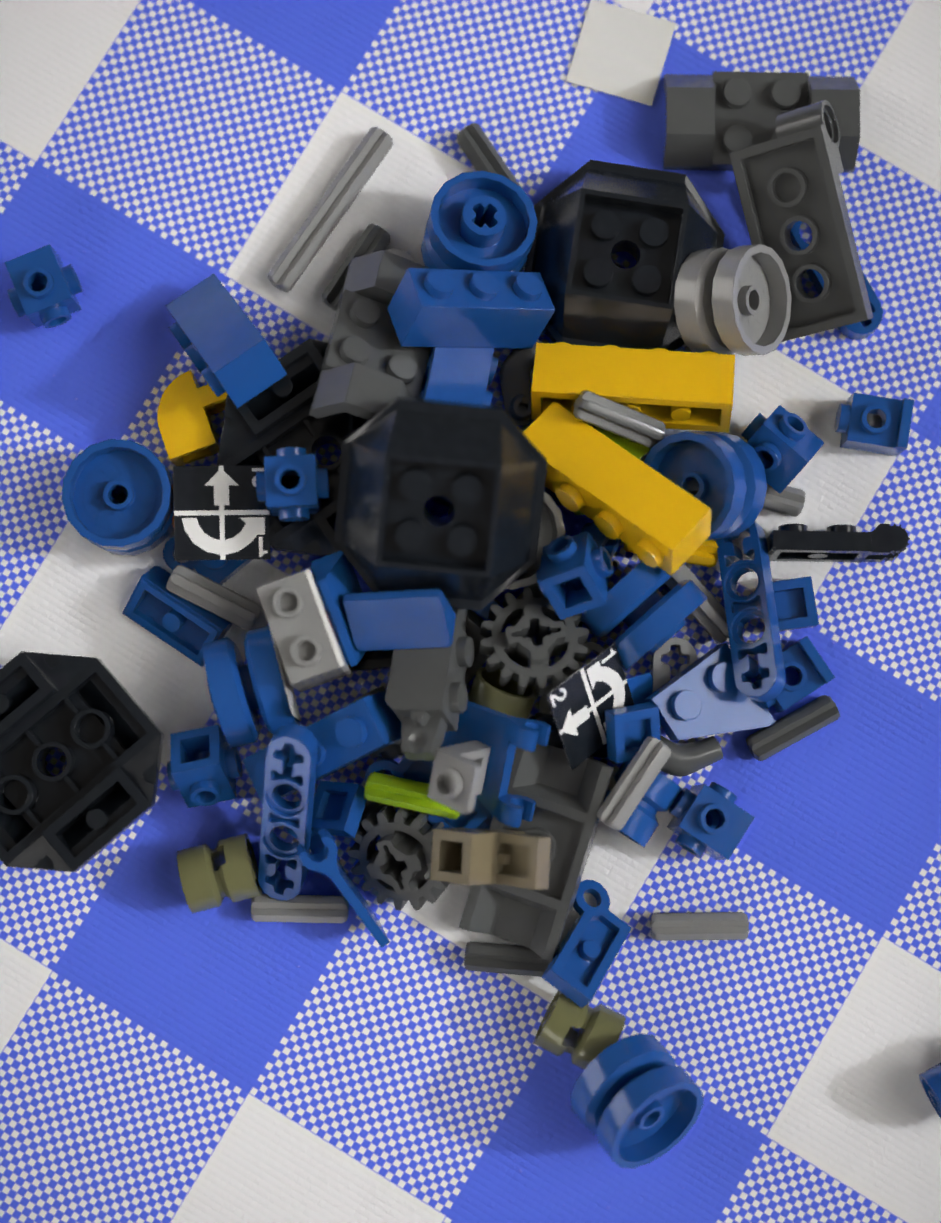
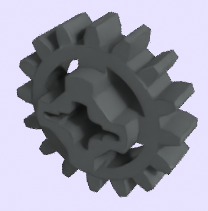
[479,587,589,697]
[348,804,450,911]

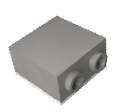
[256,569,351,692]

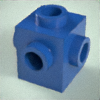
[5,244,83,328]
[741,405,824,494]
[256,447,330,522]
[536,531,614,620]
[167,724,243,808]
[667,782,755,860]

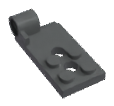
[729,100,873,342]

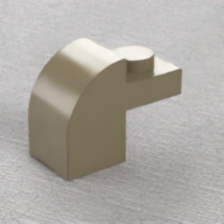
[430,828,551,890]

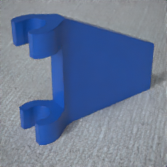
[441,701,551,828]
[285,826,390,948]

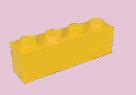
[531,342,735,433]
[524,401,712,576]

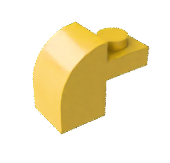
[157,370,227,466]

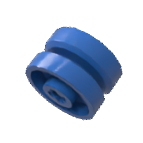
[421,171,538,272]
[643,431,767,541]
[61,439,174,556]
[581,562,707,671]
[203,626,300,749]
[571,1033,703,1168]

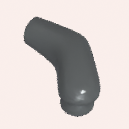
[500,340,542,426]
[660,735,723,777]

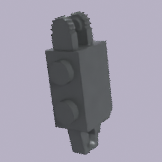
[385,608,475,761]

